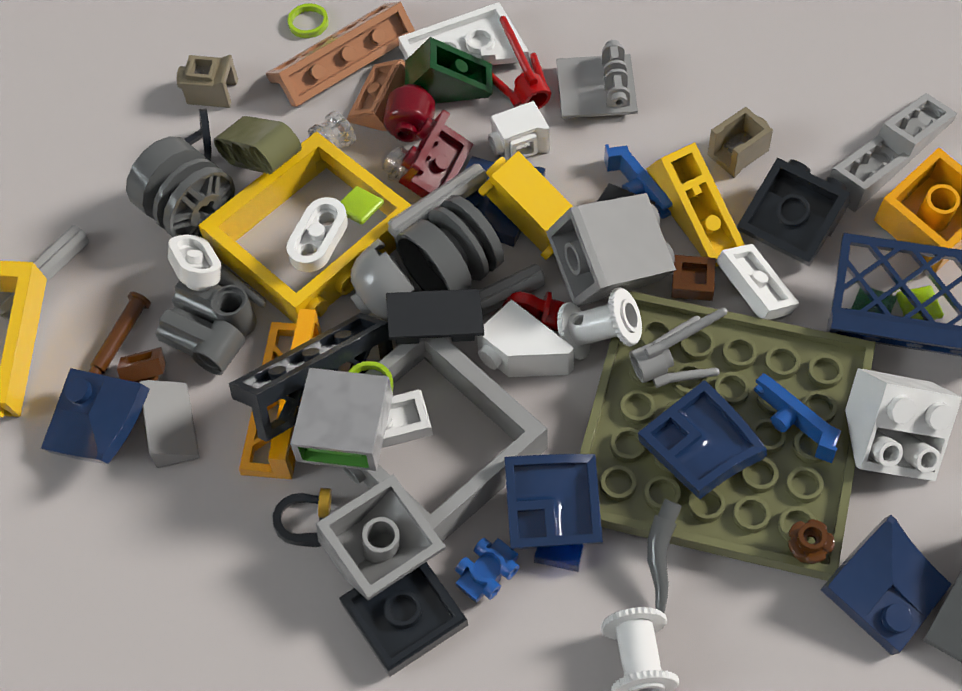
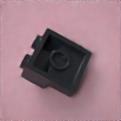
[737,157,851,267]

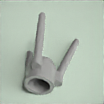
[629,307,728,388]

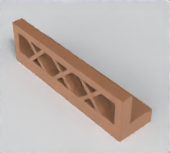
[265,2,415,107]

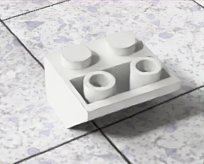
[845,368,962,481]

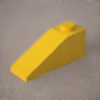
[646,142,745,267]

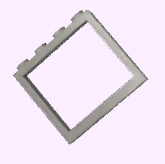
[342,337,548,542]

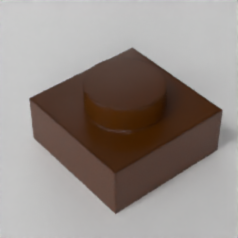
[671,255,716,301]
[117,347,166,383]

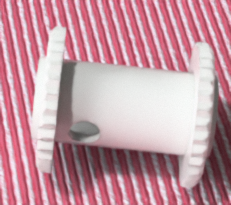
[557,287,642,360]
[601,607,679,691]

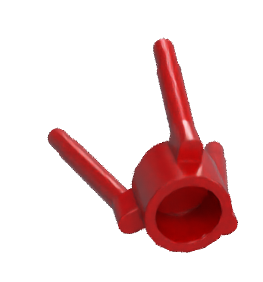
[492,16,552,109]

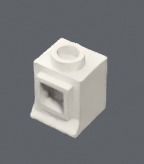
[488,101,550,160]

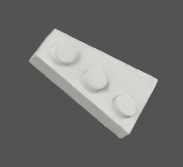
[398,2,529,65]

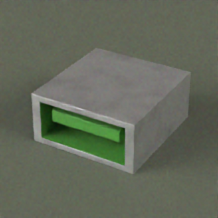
[290,368,393,471]

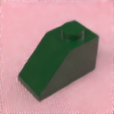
[405,37,493,104]

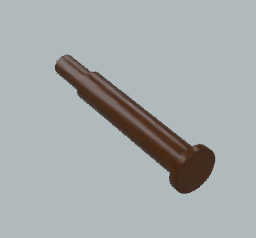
[88,291,151,375]

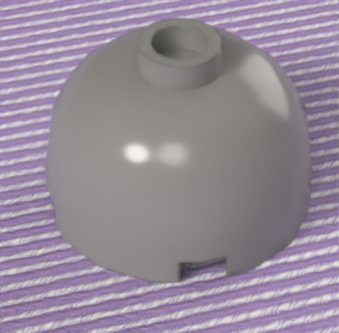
[351,238,421,321]

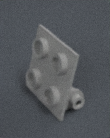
[556,40,638,118]

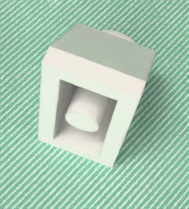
[477,300,574,377]

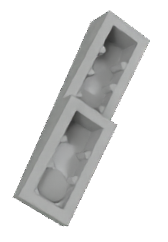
[829,93,957,212]

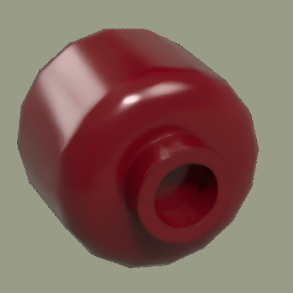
[383,84,436,143]

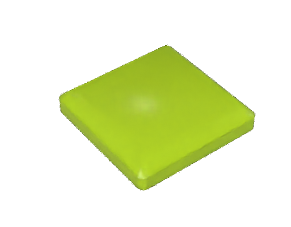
[340,186,384,225]
[895,286,944,320]

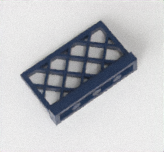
[826,233,962,357]

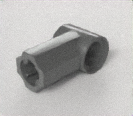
[172,280,257,337]
[156,307,246,375]

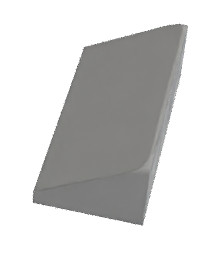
[139,380,199,468]

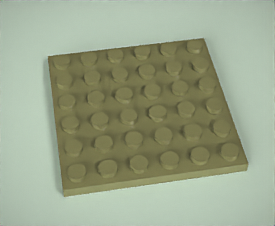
[580,290,876,581]

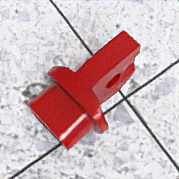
[502,291,566,332]

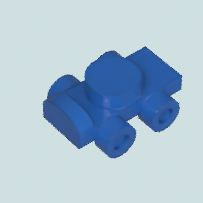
[455,538,520,603]

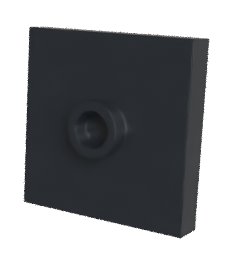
[339,562,468,677]

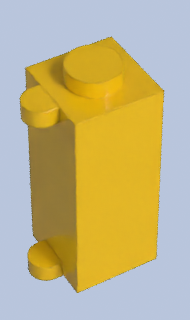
[478,151,573,260]

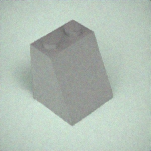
[546,193,676,307]

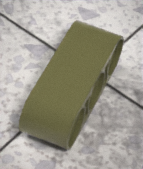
[214,116,302,174]

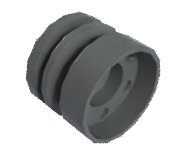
[126,136,235,238]
[395,195,504,291]

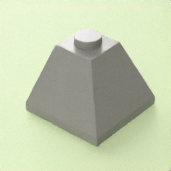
[316,474,446,600]

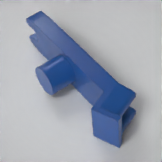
[604,144,673,219]
[754,373,841,463]

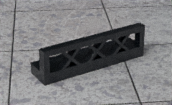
[229,313,393,442]

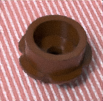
[788,519,835,564]

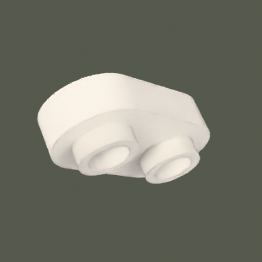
[286,197,348,272]
[168,235,221,291]

